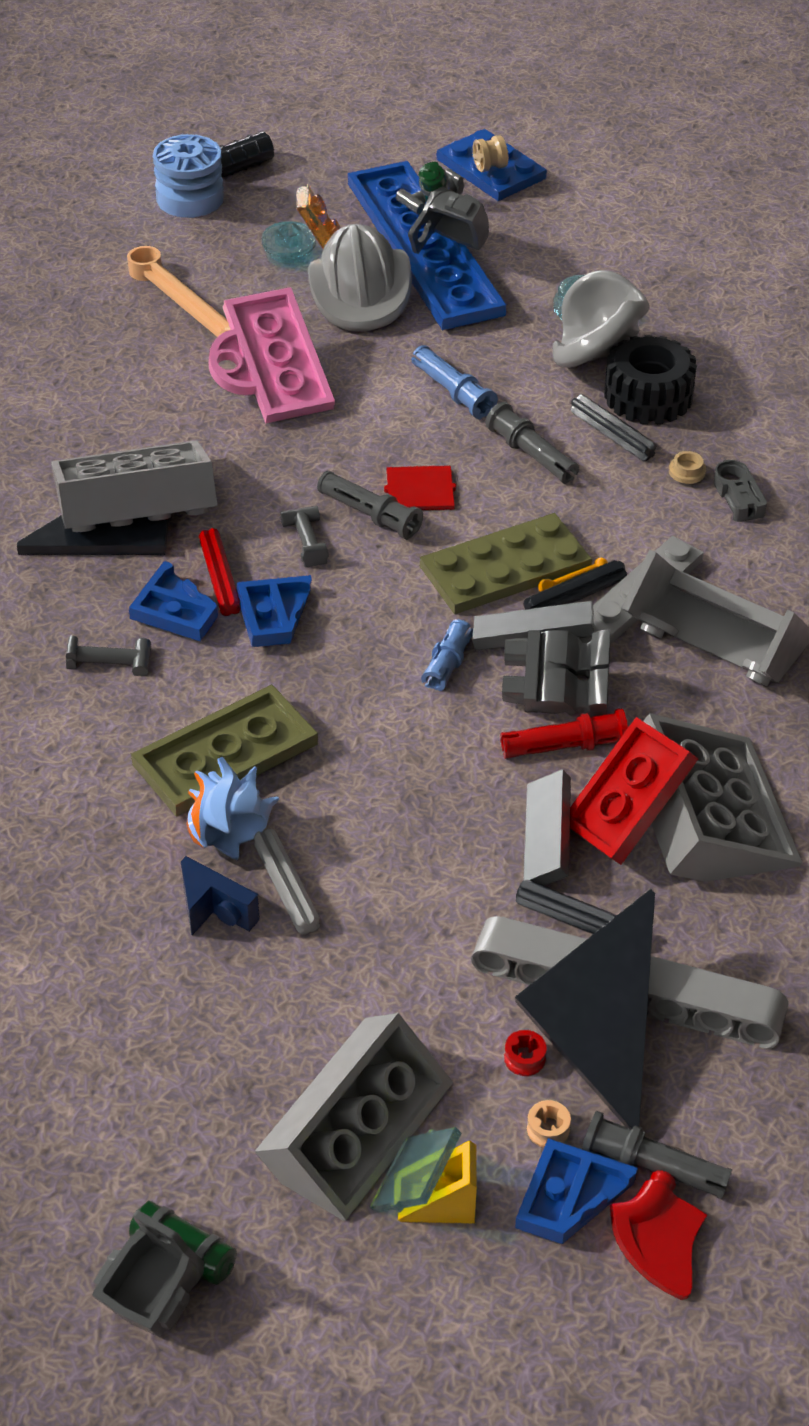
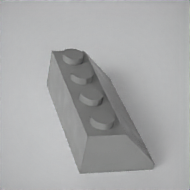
[255,1013,453,1220]

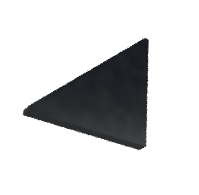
[17,515,169,555]
[515,888,655,1129]

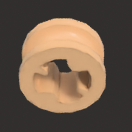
[527,1100,571,1147]

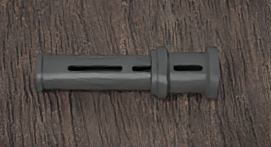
[485,402,579,484]
[317,471,423,540]
[582,1111,733,1199]

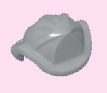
[308,224,412,331]
[552,270,650,368]

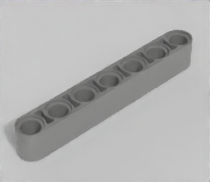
[471,916,789,1049]

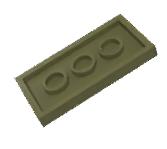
[420,513,592,615]
[131,684,318,817]

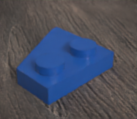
[129,561,218,641]
[237,575,312,647]
[515,1138,638,1244]

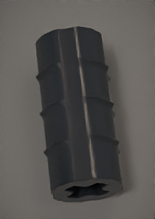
[219,131,274,178]

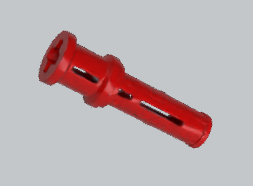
[500,708,628,759]

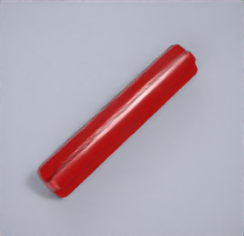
[199,528,241,616]

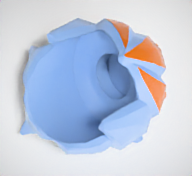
[186,757,279,860]

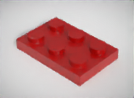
[570,717,698,865]

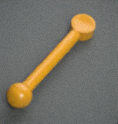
[538,557,608,592]

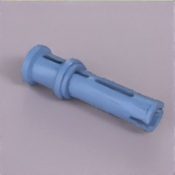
[411,345,498,419]

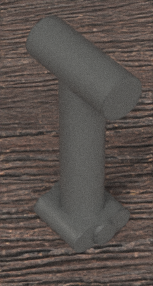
[396,168,464,215]
[280,506,329,567]
[66,636,151,676]

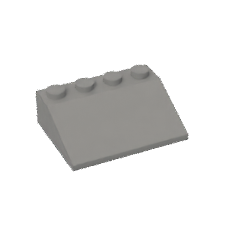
[51,440,218,532]
[644,713,802,882]

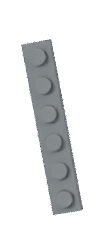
[578,535,704,644]

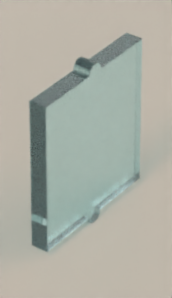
[370,1127,462,1213]

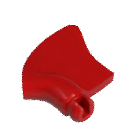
[610,1170,707,1300]

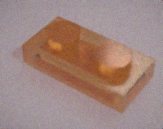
[296,184,341,249]

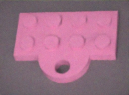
[208,287,335,424]

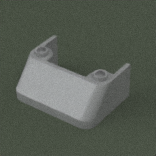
[621,549,809,687]

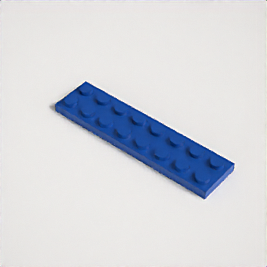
[348,161,506,330]

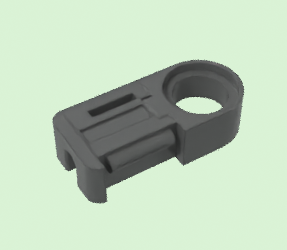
[714,460,767,522]

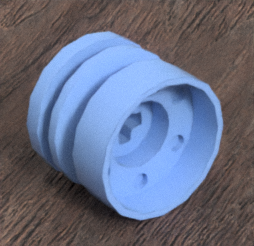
[153,134,224,218]

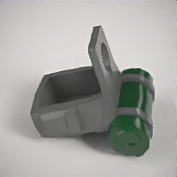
[408,161,489,254]
[92,1201,237,1337]

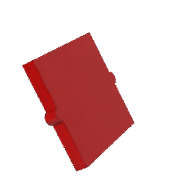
[384,465,456,510]

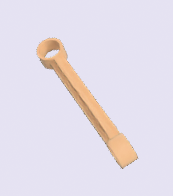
[127,246,231,337]

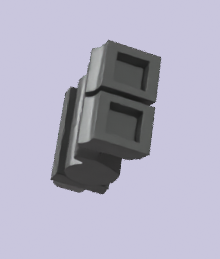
[502,629,611,717]

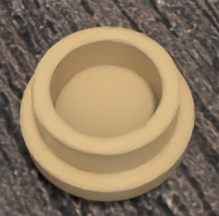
[669,451,706,484]

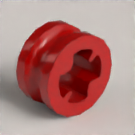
[504,1030,547,1076]

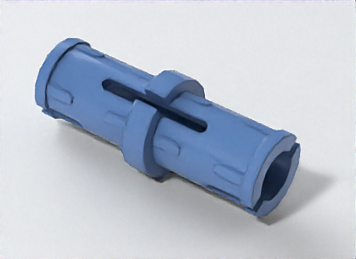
[421,619,473,691]

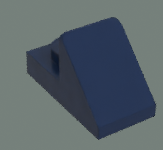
[181,856,260,935]

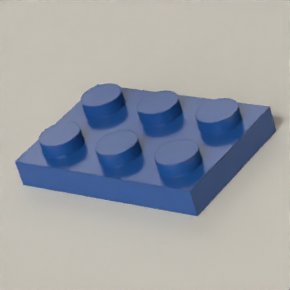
[437,128,547,201]

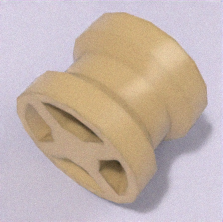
[473,135,508,172]

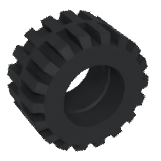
[604,335,697,425]

